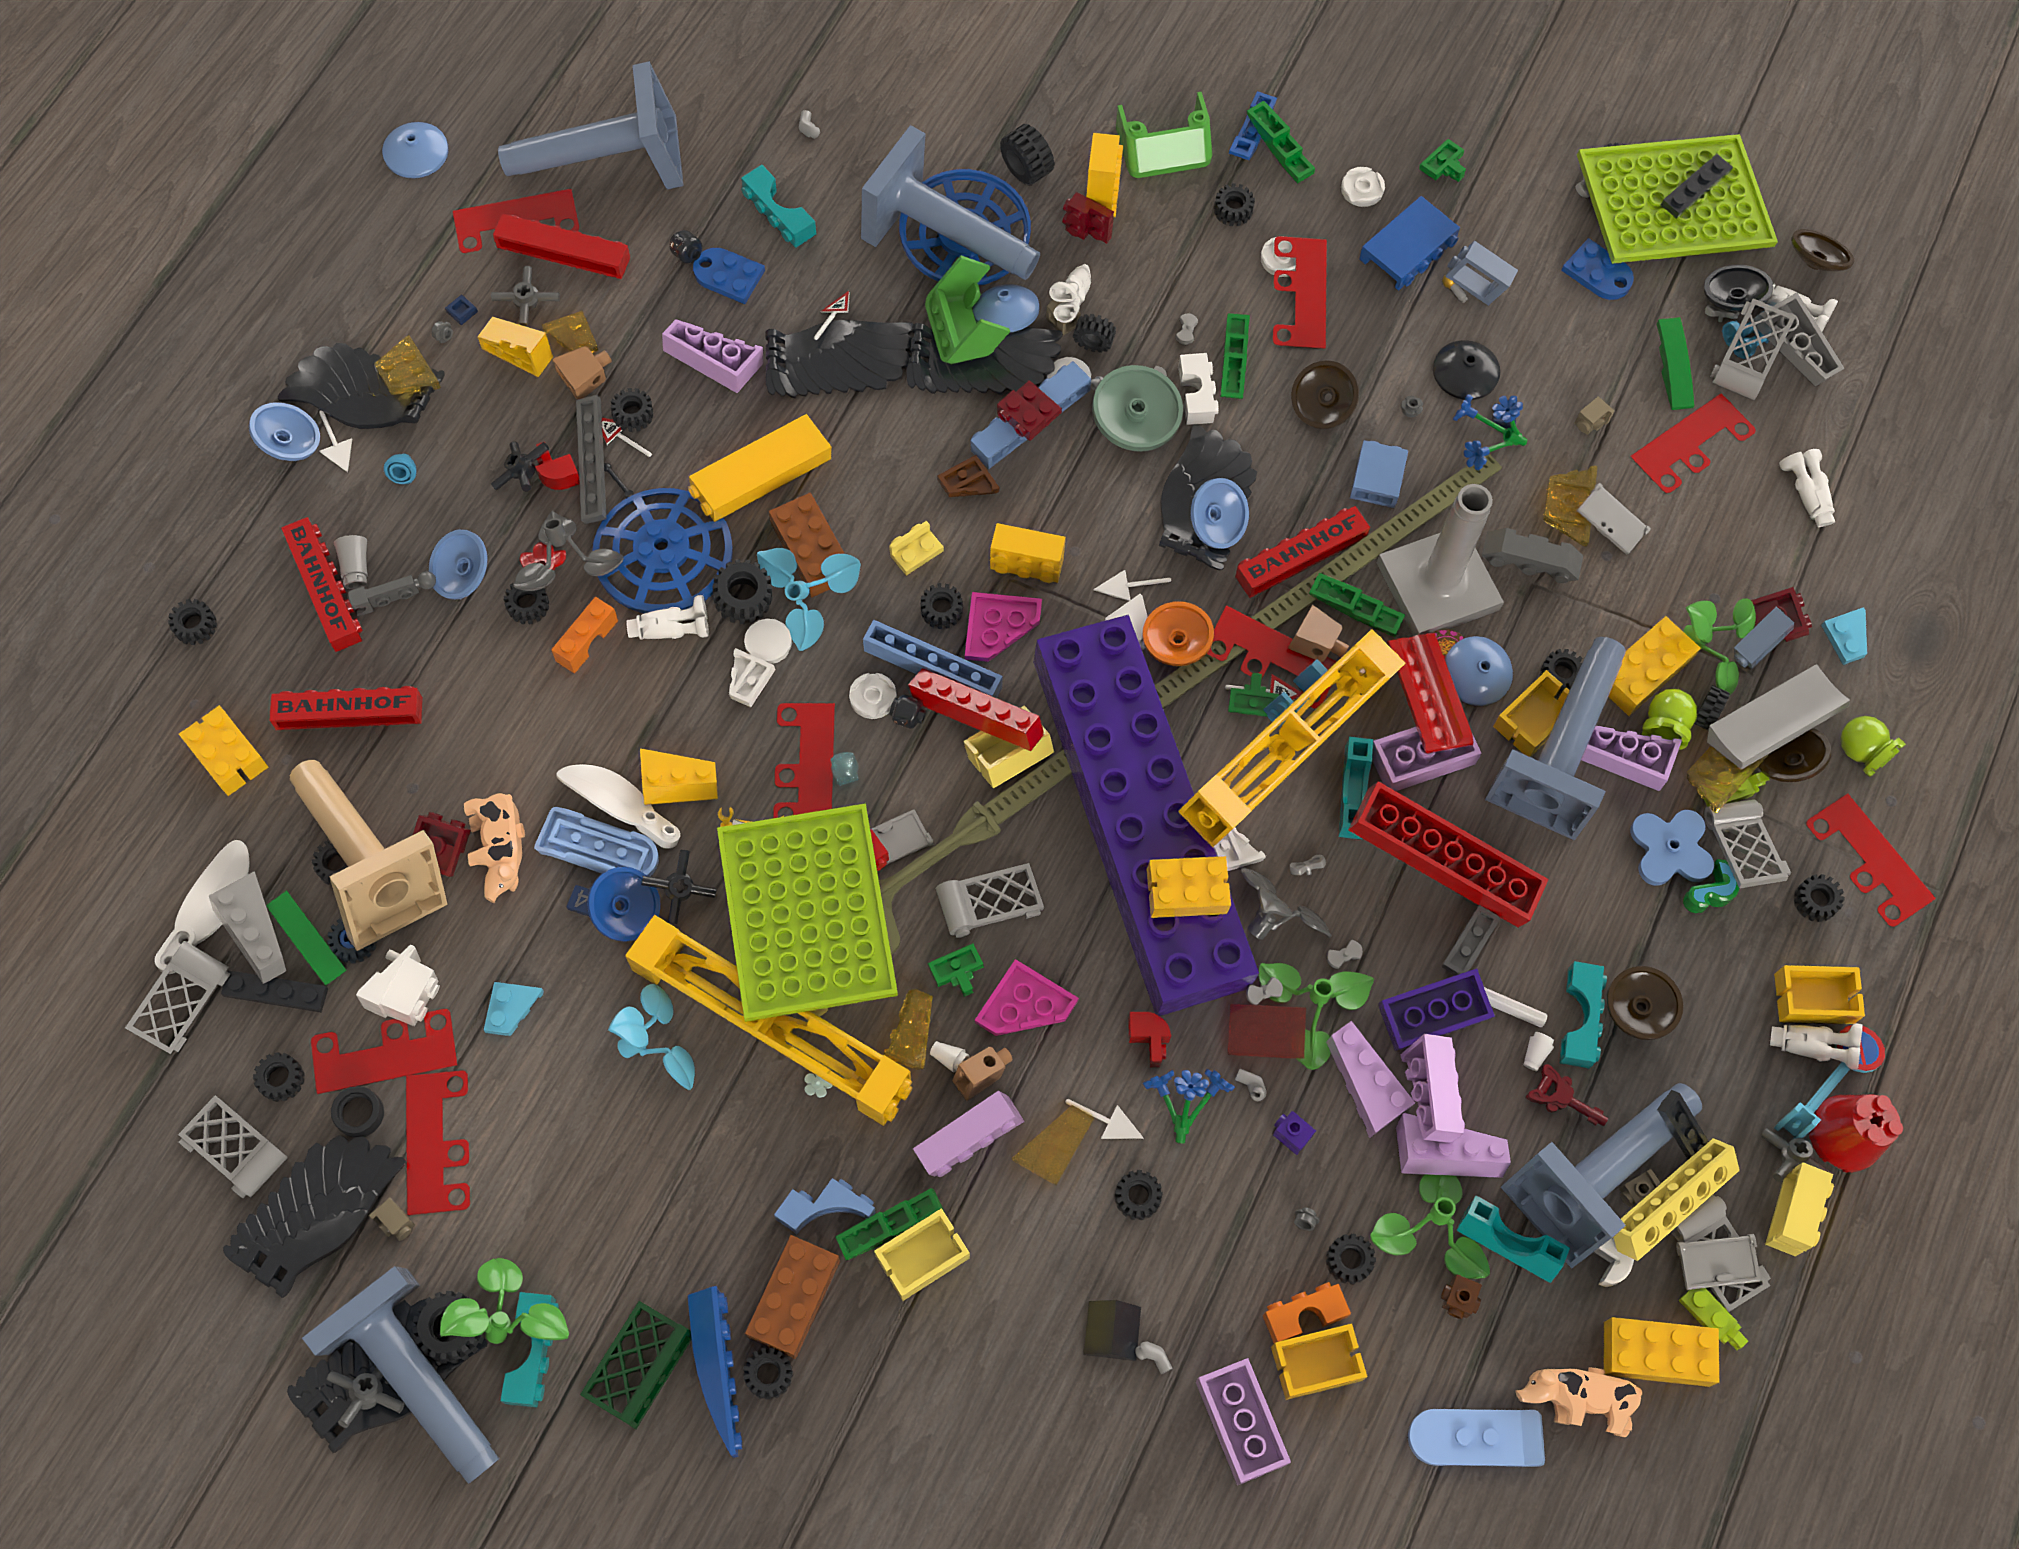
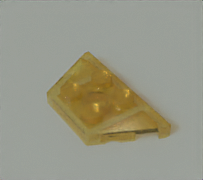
[374,335,441,395]
[1543,466,1598,547]
[1687,746,1768,813]

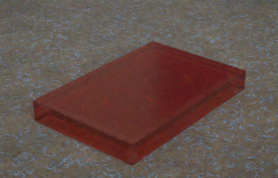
[1228,1004,1306,1059]

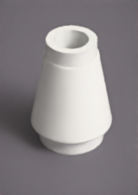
[1523,1032,1554,1072]
[930,1041,969,1072]

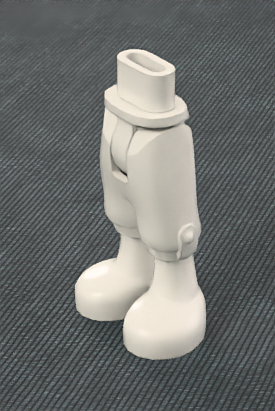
[1049,264,1091,323]
[1765,284,1838,331]
[1779,449,1835,527]
[627,595,709,639]
[1770,1023,1862,1070]

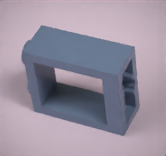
[1445,241,1518,306]
[1734,607,1794,669]

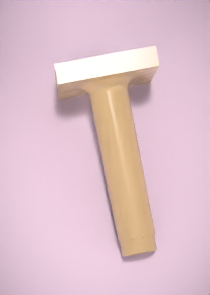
[290,760,448,951]

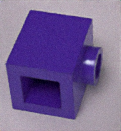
[1273,1111,1316,1155]

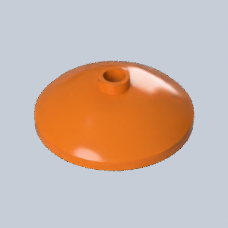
[1143,602,1214,666]

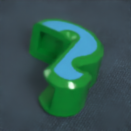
[1683,859,1740,913]

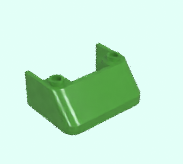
[1116,92,1212,178]
[925,255,1010,364]

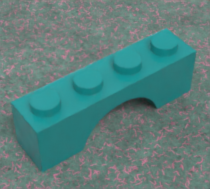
[741,165,817,248]
[1338,737,1373,840]
[1559,961,1607,1069]
[1456,1195,1570,1283]
[500,1292,559,1408]

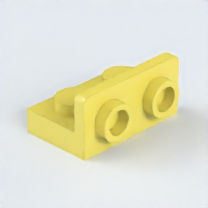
[889,521,944,576]

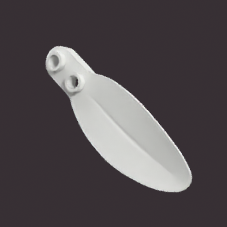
[557,765,680,848]
[155,840,249,974]

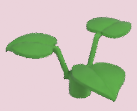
[1683,598,1756,695]
[1259,963,1374,1070]
[1370,1174,1490,1279]
[440,1258,569,1344]

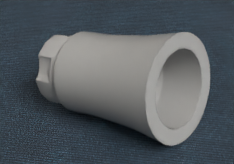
[334,535,368,589]

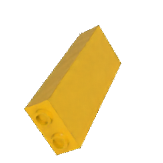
[688,414,831,522]

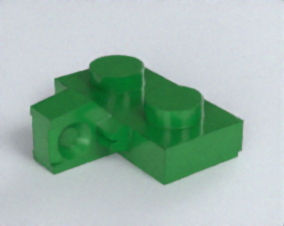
[1419,139,1466,182]
[1228,673,1279,717]
[928,943,984,997]

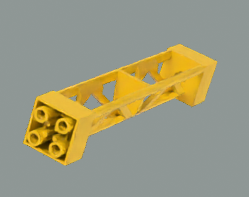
[1178,629,1405,847]
[625,915,913,1126]

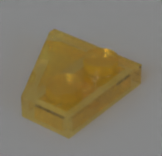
[542,311,599,353]

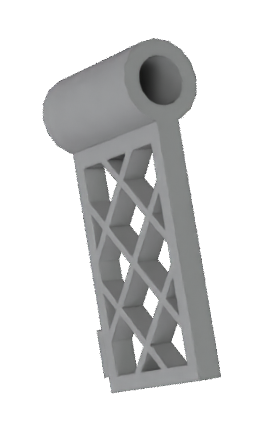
[1710,299,1796,400]
[1704,799,1791,888]
[935,863,1044,938]
[125,941,230,1054]
[178,1095,288,1198]
[1671,1195,1771,1312]

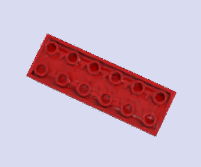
[1387,632,1474,753]

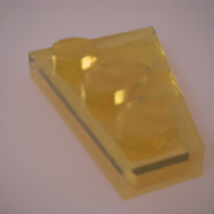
[883,989,933,1070]
[1012,1105,1094,1186]

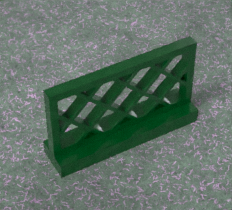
[580,1301,692,1429]

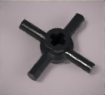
[491,441,549,492]
[641,849,716,924]

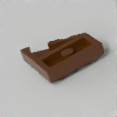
[937,455,999,497]

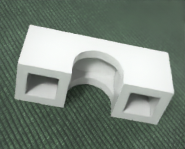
[1178,353,1218,425]

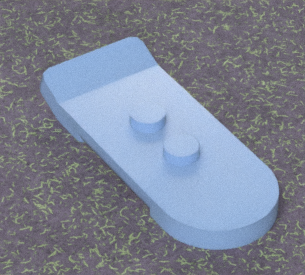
[534,807,659,877]
[1408,1409,1545,1467]

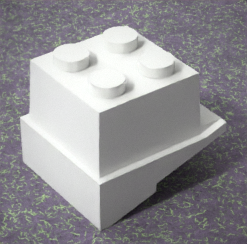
[356,945,440,1026]

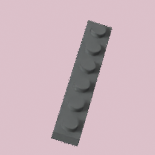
[576,395,607,524]

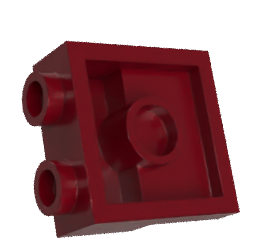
[1062,192,1114,244]
[997,380,1062,441]
[1751,587,1812,642]
[413,812,471,877]

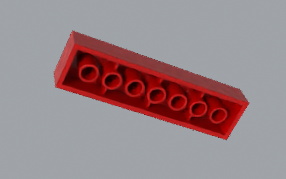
[1348,781,1549,928]

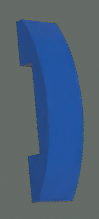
[1229,91,1277,160]

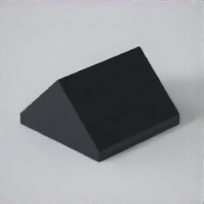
[1083,1300,1141,1361]

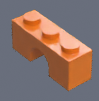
[551,596,618,674]
[1263,1282,1351,1343]

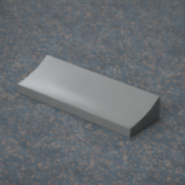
[1707,664,1850,769]

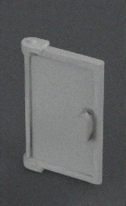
[1577,483,1651,555]
[870,809,934,865]
[1676,1234,1761,1290]

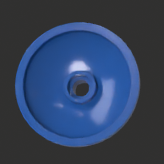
[587,867,660,942]

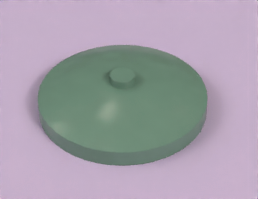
[1092,365,1183,451]

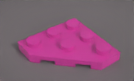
[965,592,1042,662]
[975,959,1079,1036]

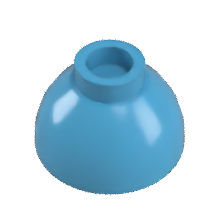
[384,454,417,484]

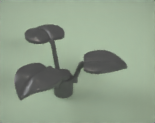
[513,511,624,591]
[1239,867,1332,940]

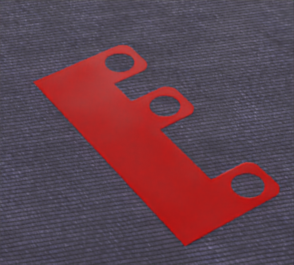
[453,189,579,253]
[1273,236,1327,348]
[1630,393,1756,493]
[1207,605,1339,709]
[773,703,835,818]
[1806,794,1936,927]
[311,1009,457,1094]
[406,1071,470,1215]

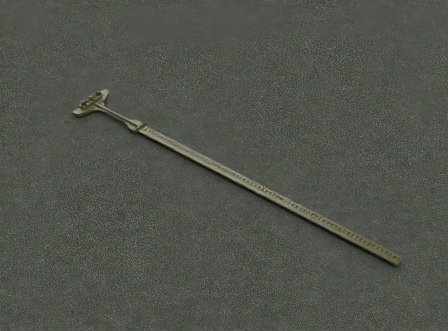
[879,454,1502,955]

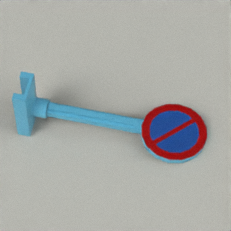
[1774,1025,1885,1141]

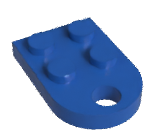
[1561,238,1634,300]
[693,248,765,304]

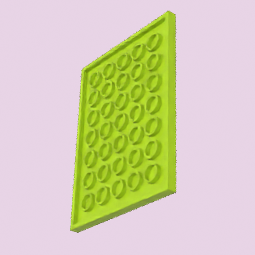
[1577,134,1778,264]
[717,804,898,1022]

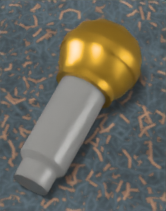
[1442,275,1468,303]

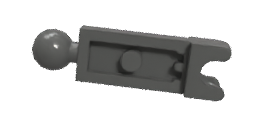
[348,571,436,616]

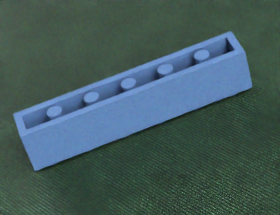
[970,361,1091,469]
[863,620,1003,698]

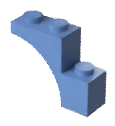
[774,1178,876,1234]

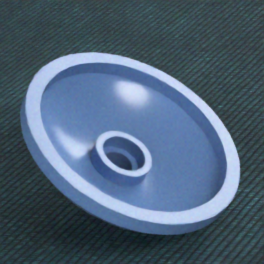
[382,122,448,178]
[973,284,1040,332]
[249,403,320,461]
[1191,478,1249,548]
[429,529,487,599]
[1445,636,1513,706]

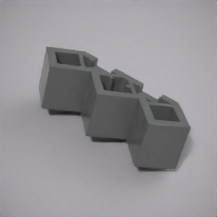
[1482,528,1583,583]

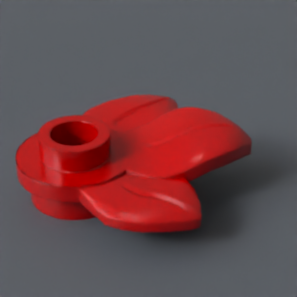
[520,542,566,570]

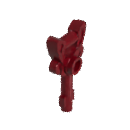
[1525,1064,1609,1127]

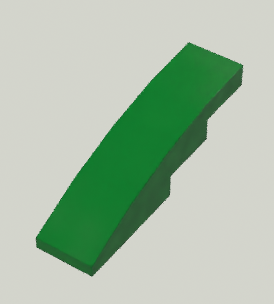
[1247,101,1315,184]
[1220,313,1250,399]
[1656,317,1694,410]
[1309,573,1405,637]
[266,891,347,986]
[835,1188,944,1260]

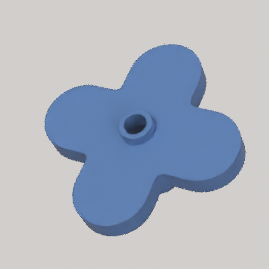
[1630,810,1714,886]

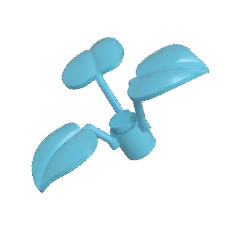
[757,548,861,651]
[608,984,695,1090]

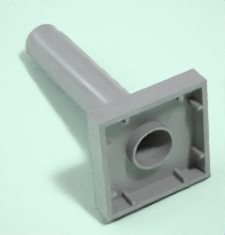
[1376,484,1504,636]

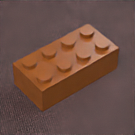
[769,492,845,598]
[745,1235,840,1359]

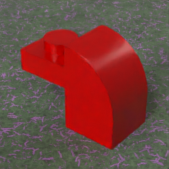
[535,442,580,490]
[1128,1012,1171,1067]

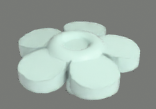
[805,1073,833,1098]

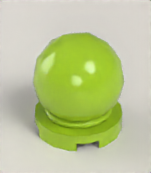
[1642,689,1697,750]
[1840,716,1906,777]

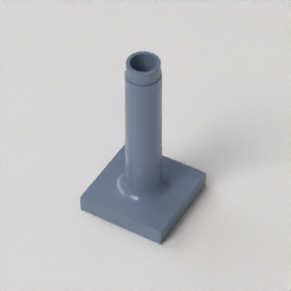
[498,61,683,189]
[861,125,1040,280]
[1485,637,1626,840]
[1501,1083,1702,1269]
[302,1266,500,1484]

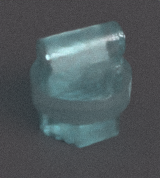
[831,752,859,786]

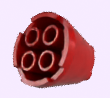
[1809,1094,1903,1173]

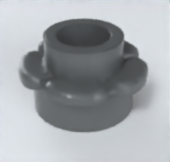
[432,321,453,343]
[1401,396,1423,417]
[1294,1207,1319,1231]

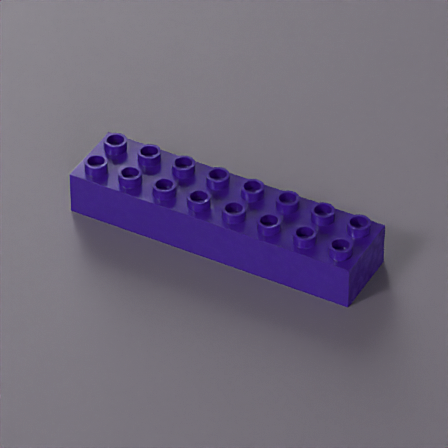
[1033,614,1259,1016]

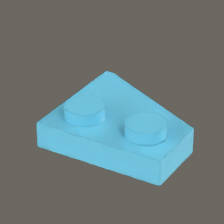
[1821,607,1867,665]
[484,982,544,1036]

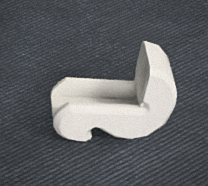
[1594,1238,1634,1287]

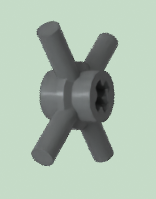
[491,266,560,327]
[1761,1128,1834,1182]
[327,1367,405,1428]

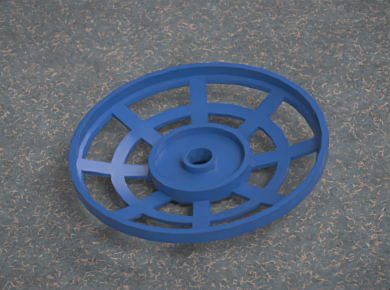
[899,169,1031,286]
[593,488,733,613]

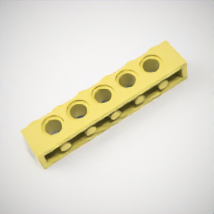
[1613,1138,1740,1261]

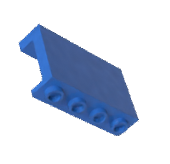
[1359,196,1460,291]

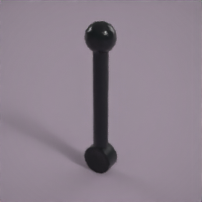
[604,463,634,499]

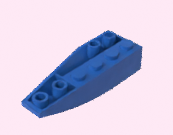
[688,1286,742,1458]

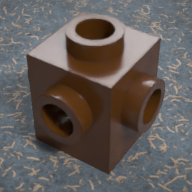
[1441,1274,1482,1319]

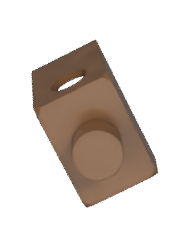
[553,346,612,400]
[1288,605,1349,662]
[952,1047,1013,1101]

